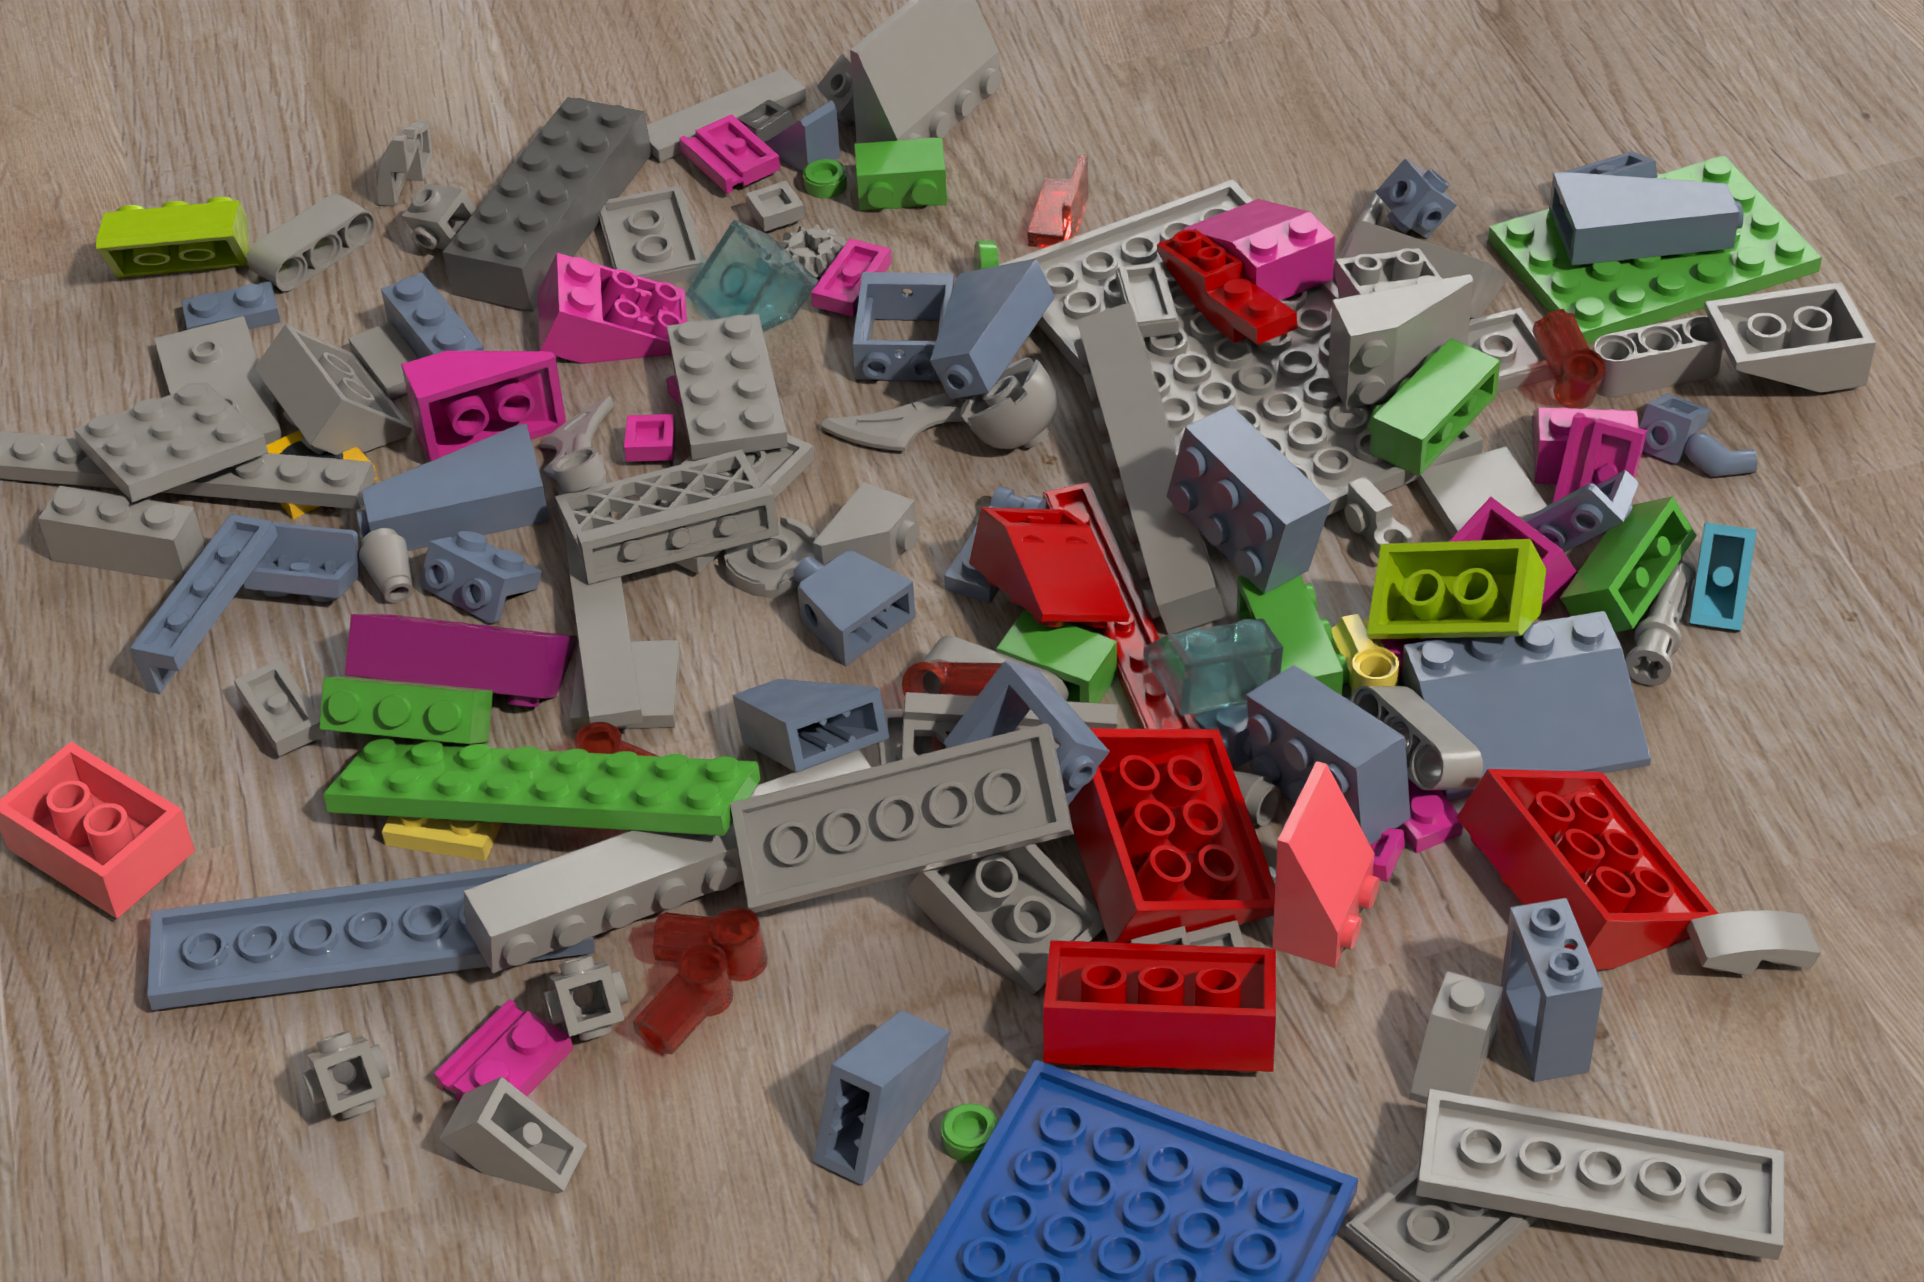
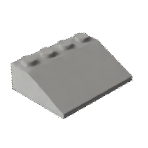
[850,0,1001,143]

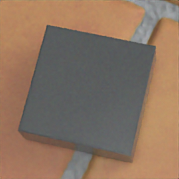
[738,99,796,143]

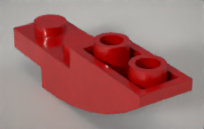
[1157,229,1298,345]

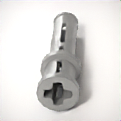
[1626,559,1696,686]

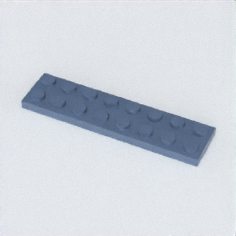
[147,861,595,1010]

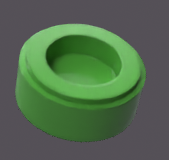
[803,159,847,198]
[974,240,999,270]
[941,1103,998,1163]

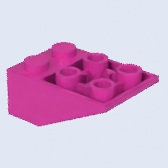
[537,253,687,364]

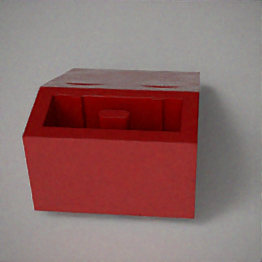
[969,507,1130,627]

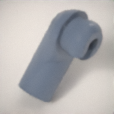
[1685,433,1757,477]

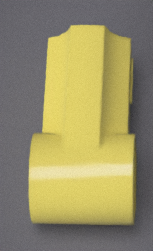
[1331,614,1399,696]

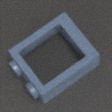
[852,272,954,381]
[943,660,1110,805]
[1501,898,1603,1082]

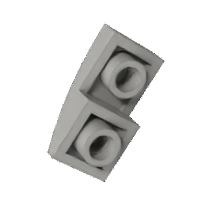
[1686,910,1821,976]

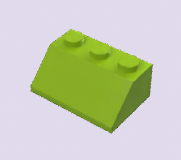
[96,197,250,278]
[1366,539,1546,639]

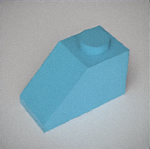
[1690,522,1757,631]

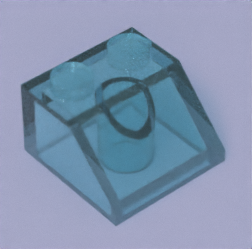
[685,220,818,332]
[1143,618,1283,716]

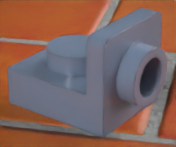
[1640,393,1711,463]
[1195,696,1253,770]

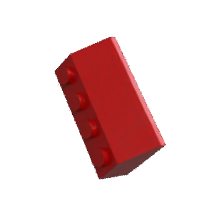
[1043,940,1276,1073]

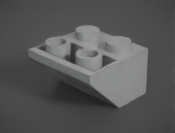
[1334,248,1442,298]

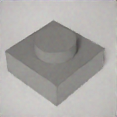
[746,181,805,232]

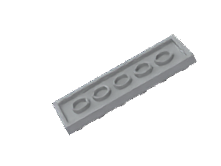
[730,723,1074,912]
[1416,1089,1784,1260]

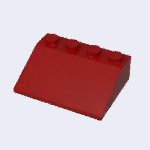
[1068,728,1275,943]
[1456,769,1718,970]

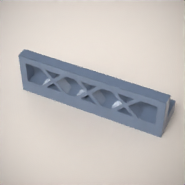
[130,514,278,694]

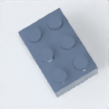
[1166,405,1331,594]
[1246,665,1411,845]

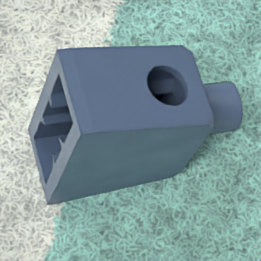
[794,551,916,667]

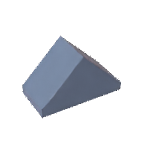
[765,100,840,173]

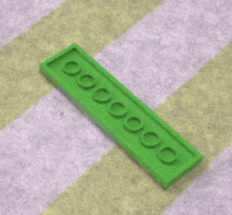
[323,739,761,836]

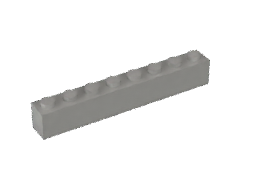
[1073,302,1227,635]
[464,750,871,973]

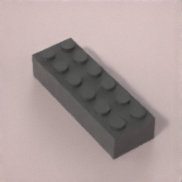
[442,97,652,311]

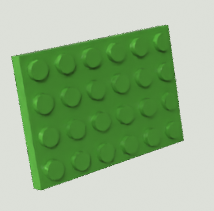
[1488,155,1822,347]

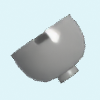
[960,358,1058,449]

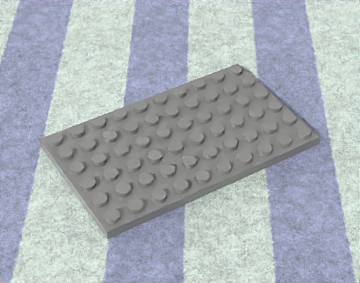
[999,179,1483,516]

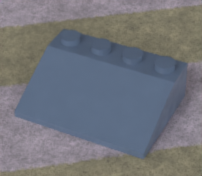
[1401,611,1651,801]

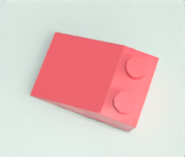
[1272,761,1380,968]

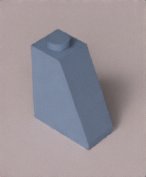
[732,679,890,772]
[813,1010,950,1185]

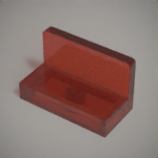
[1027,155,1088,248]

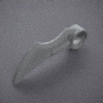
[821,391,983,451]
[540,396,614,493]

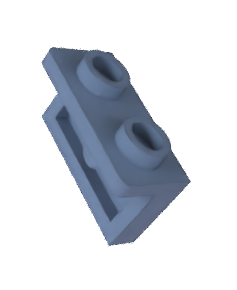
[1523,470,1639,552]
[244,522,360,602]
[420,531,542,623]

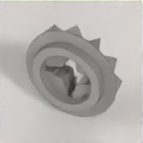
[776,224,846,278]

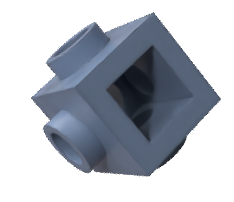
[1375,158,1457,238]

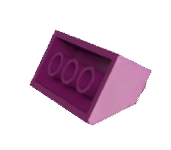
[345,614,577,707]

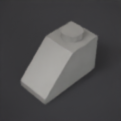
[813,482,920,568]
[1409,971,1503,1104]
[439,1076,587,1194]

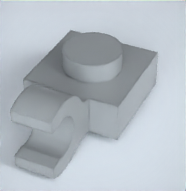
[1344,476,1412,558]

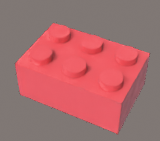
[0,741,195,919]

